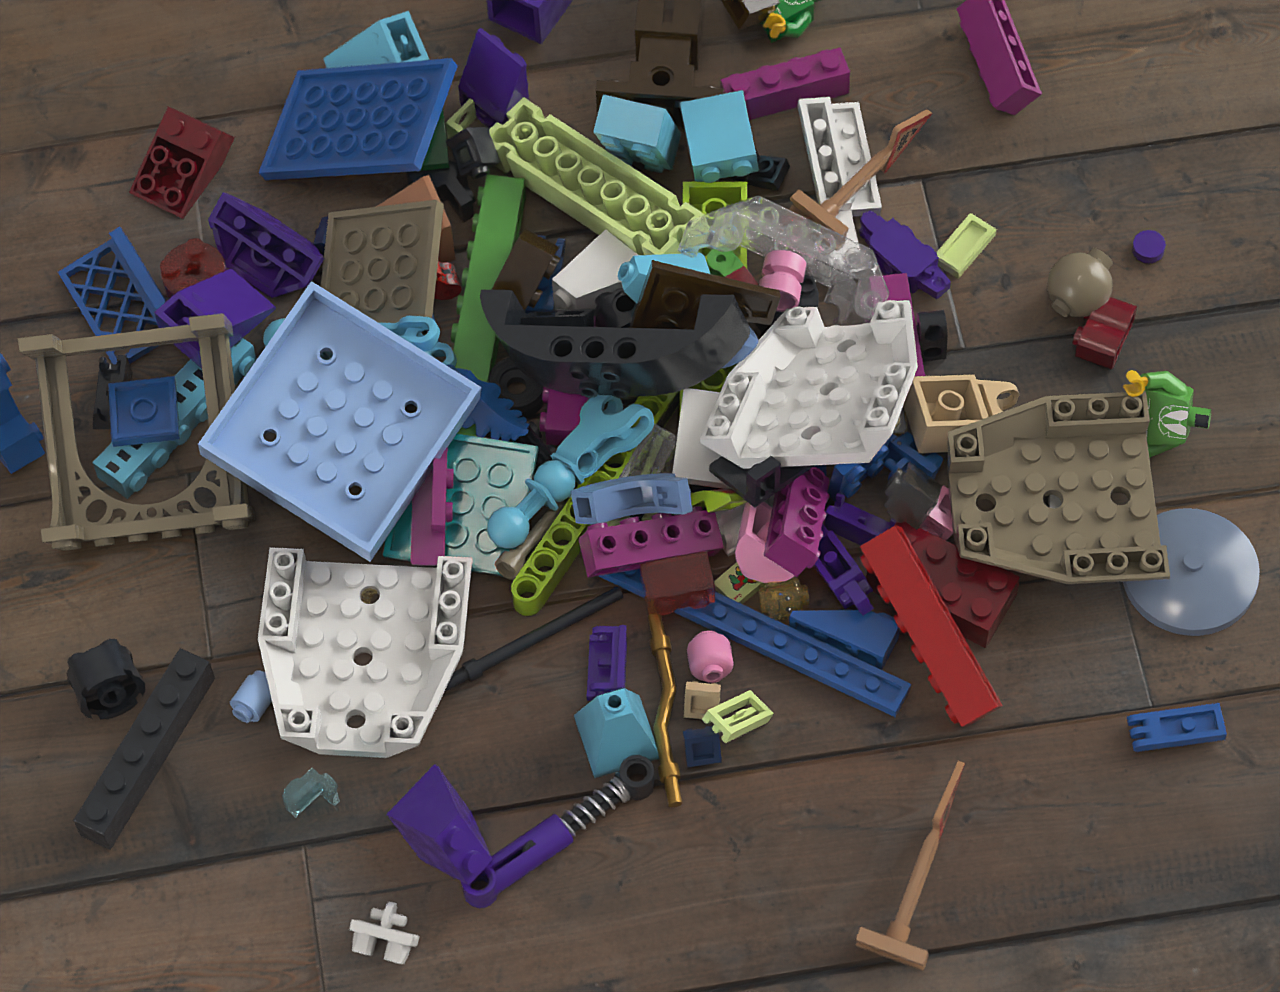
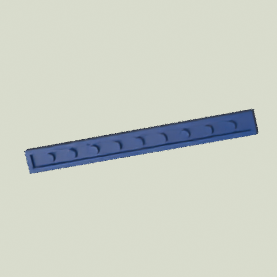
[599,565,911,717]

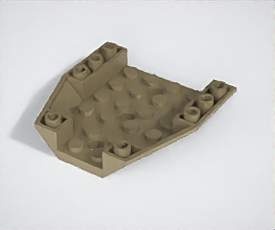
[948,391,1170,584]

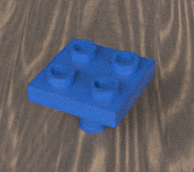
[827,436,891,502]

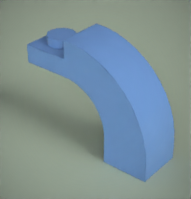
[571,473,693,525]

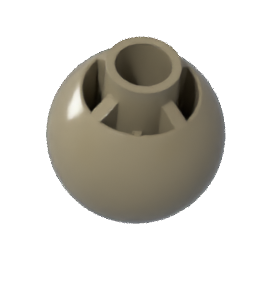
[1047,248,1113,317]

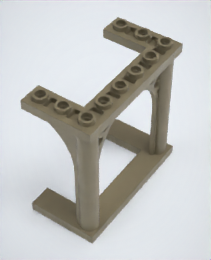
[18,313,256,551]

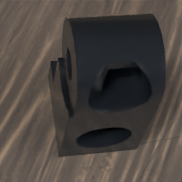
[916,310,948,362]

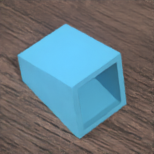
[680,90,759,183]

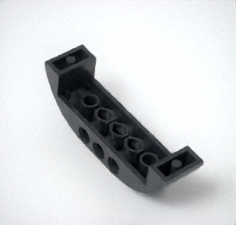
[480,290,751,399]

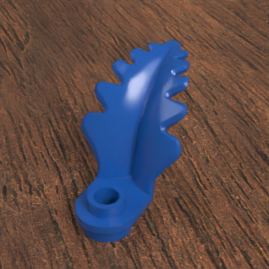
[447,364,529,441]

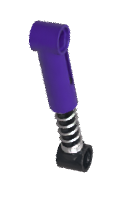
[461,755,655,908]

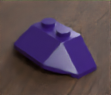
[208,192,324,298]

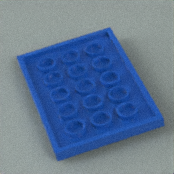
[259,58,458,180]

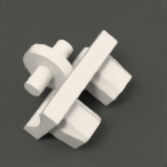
[349,901,420,964]

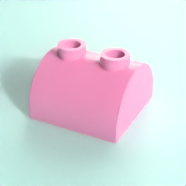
[735,502,795,584]

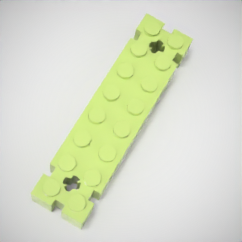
[489,97,712,255]

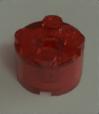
[160,238,227,300]

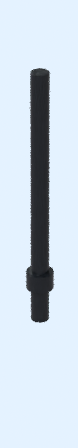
[445,586,624,692]

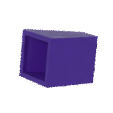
[487,0,573,44]
[386,765,493,885]

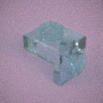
[282,767,340,818]

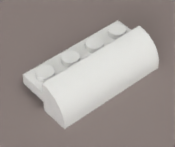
[798,97,882,217]

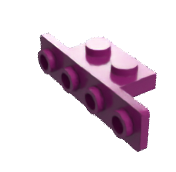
[411,447,454,566]

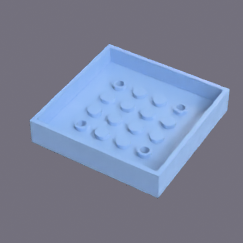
[198,281,481,562]

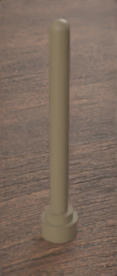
[495,482,579,580]

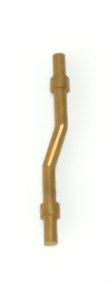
[648,612,683,807]

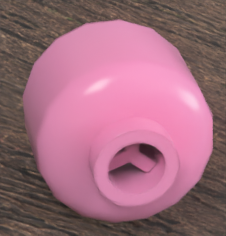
[687,631,734,683]

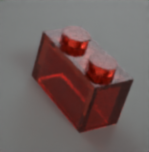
[640,551,715,615]

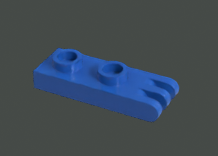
[1127,703,1227,752]

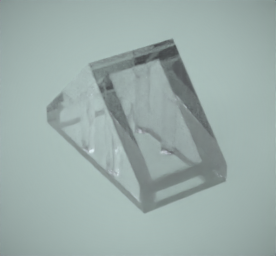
[619,424,677,478]

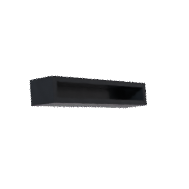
[73,648,215,850]

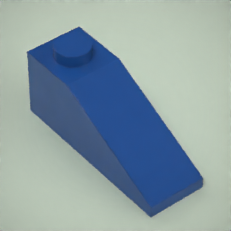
[789,610,900,670]

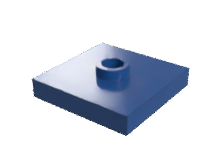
[108,376,180,447]

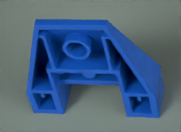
[0,353,45,474]

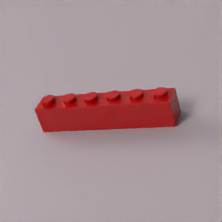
[860,526,1003,727]

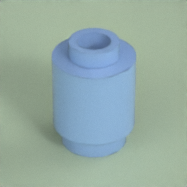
[230,670,272,723]

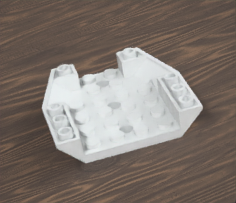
[700,300,918,469]
[258,547,472,758]

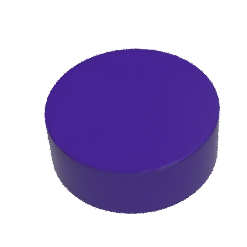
[1132,230,1166,263]

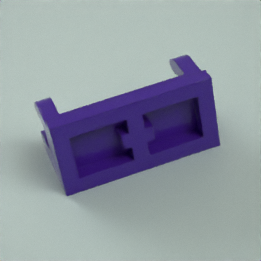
[825,493,897,546]
[586,625,627,701]

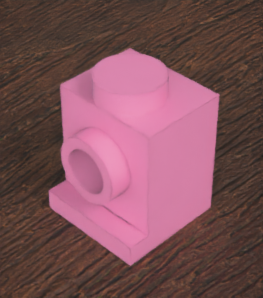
[914,485,953,540]

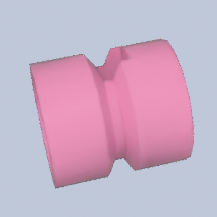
[759,250,806,312]

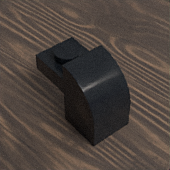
[407,160,476,223]

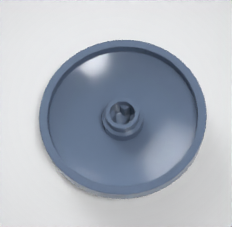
[1123,508,1260,636]

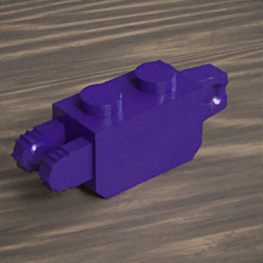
[859,210,951,299]
[813,523,874,616]

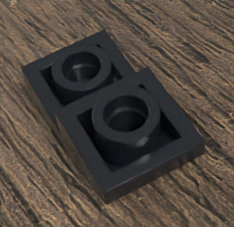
[729,148,790,191]

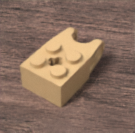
[903,375,1019,453]

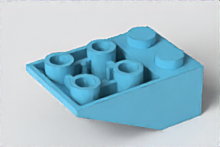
[323,11,429,68]

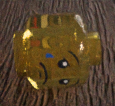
[759,576,809,620]

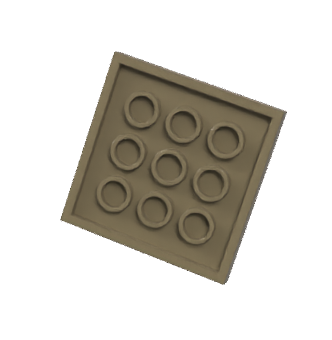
[321,200,444,323]

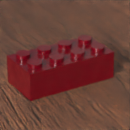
[866,518,1020,648]

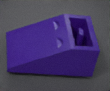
[458,28,530,129]
[154,269,276,369]

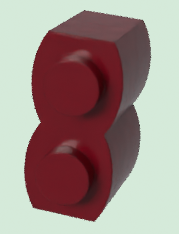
[1072,297,1137,369]

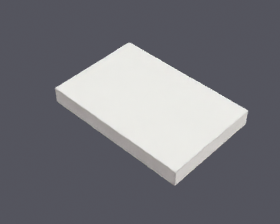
[672,388,731,489]

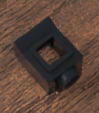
[445,127,500,179]

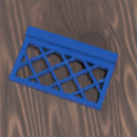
[58,227,166,364]

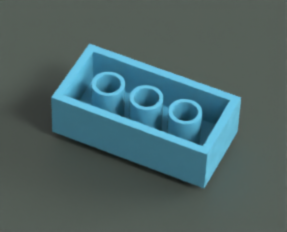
[593,95,681,173]

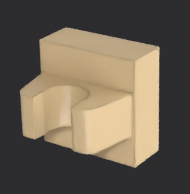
[684,681,721,719]

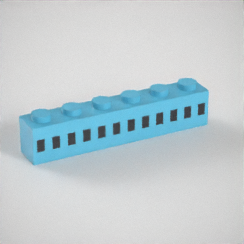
[92,338,257,499]

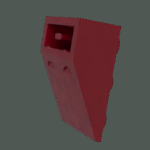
[129,106,235,219]

